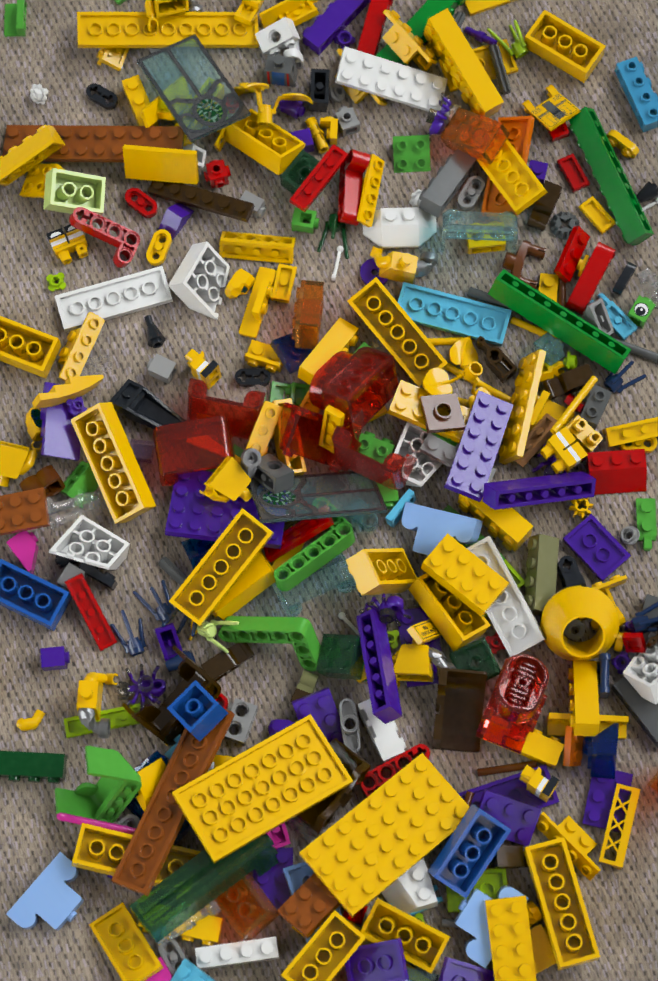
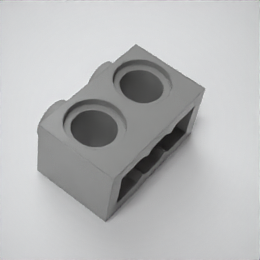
[224,698,258,746]

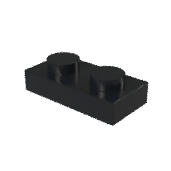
[79,562,118,590]

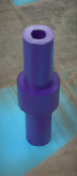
[464,26,497,45]

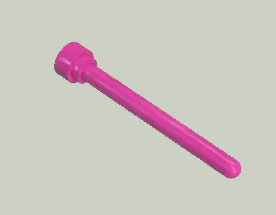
[56,812,136,835]

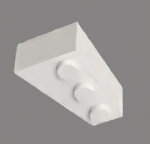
[358,699,407,763]

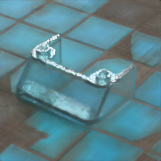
[441,209,518,254]
[271,553,364,617]

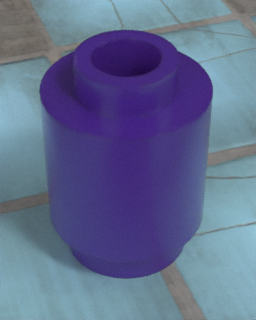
[277,100,306,119]

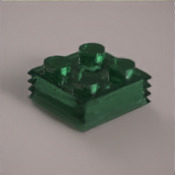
[449,637,501,681]

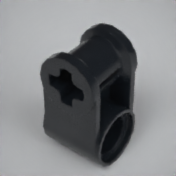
[557,556,586,588]

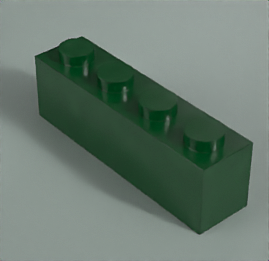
[0,751,67,784]

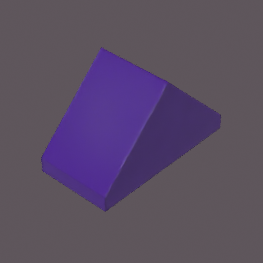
[158,203,194,240]
[155,623,183,661]

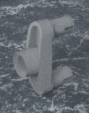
[339,698,360,753]

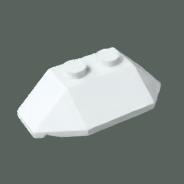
[363,207,437,248]

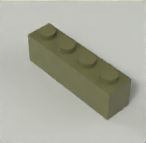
[524,534,559,616]

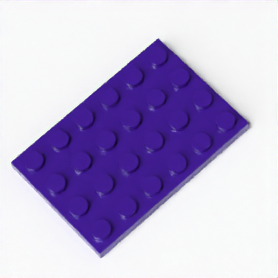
[165,468,289,549]

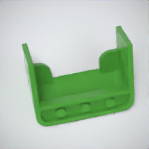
[55,745,142,823]

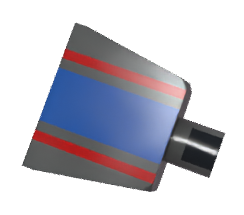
[262,54,298,87]

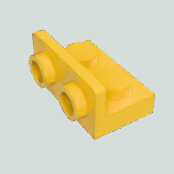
[96,48,130,71]
[244,340,288,373]

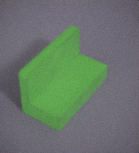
[4,0,27,37]
[61,461,99,507]

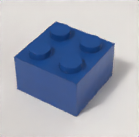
[167,680,228,741]

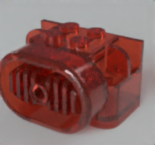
[309,347,398,436]
[475,654,549,754]

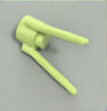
[196,620,239,654]

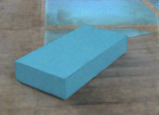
[385,489,416,528]

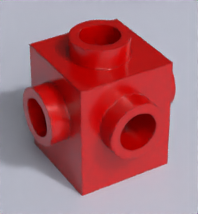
[204,160,231,189]

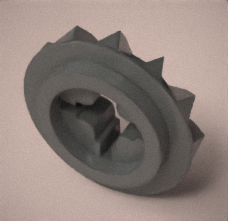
[550,211,580,240]

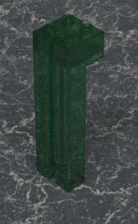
[129,834,279,943]

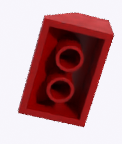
[585,449,647,495]

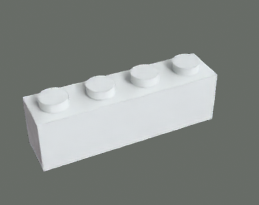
[195,936,279,970]

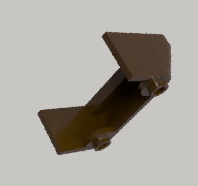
[122,645,221,746]

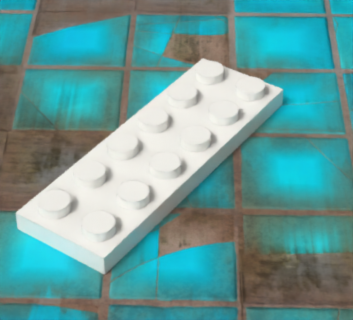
[335,46,448,114]
[55,266,173,332]
[467,536,546,658]

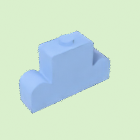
[401,502,483,558]
[6,852,84,930]
[455,885,529,968]

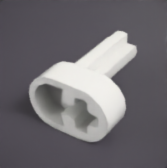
[283,34,304,68]

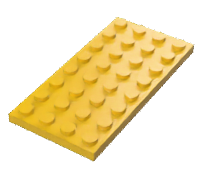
[172,714,353,863]
[299,753,470,917]

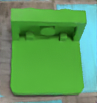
[346,431,396,480]

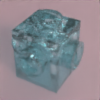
[533,332,565,366]

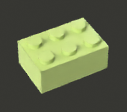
[43,168,106,215]

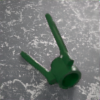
[317,213,349,259]

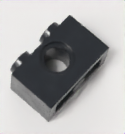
[308,68,329,112]

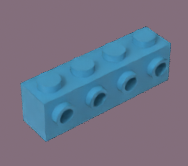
[615,56,658,132]

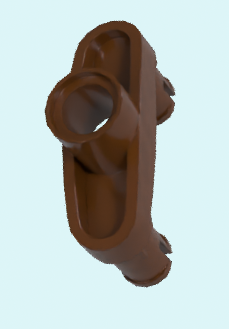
[502,240,546,289]

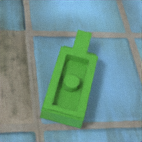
[636,498,657,551]

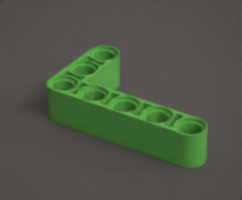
[274,499,355,592]
[218,616,323,671]

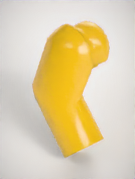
[16,709,45,731]

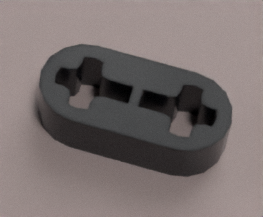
[86,83,118,110]
[612,262,637,296]
[235,368,271,387]

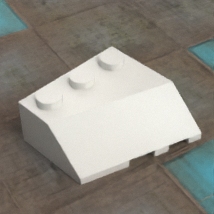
[168,241,230,320]
[49,515,130,570]
[623,632,658,705]

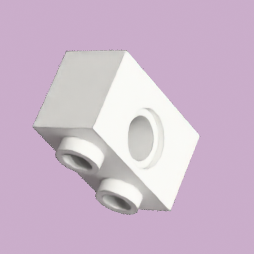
[255,17,300,56]

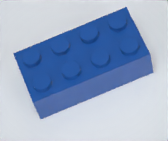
[0,559,72,631]
[428,803,511,898]

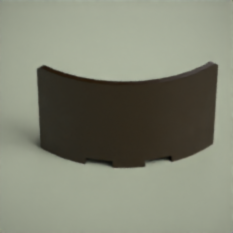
[432,668,487,753]
[297,738,371,834]

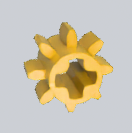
[569,498,593,520]

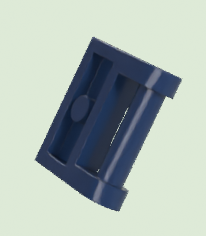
[597,653,611,699]

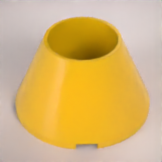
[540,585,619,661]

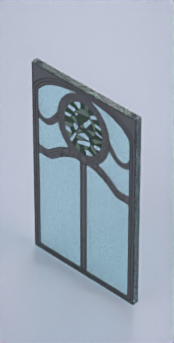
[137,34,251,143]
[248,471,388,523]

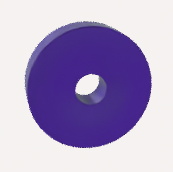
[360,258,388,285]

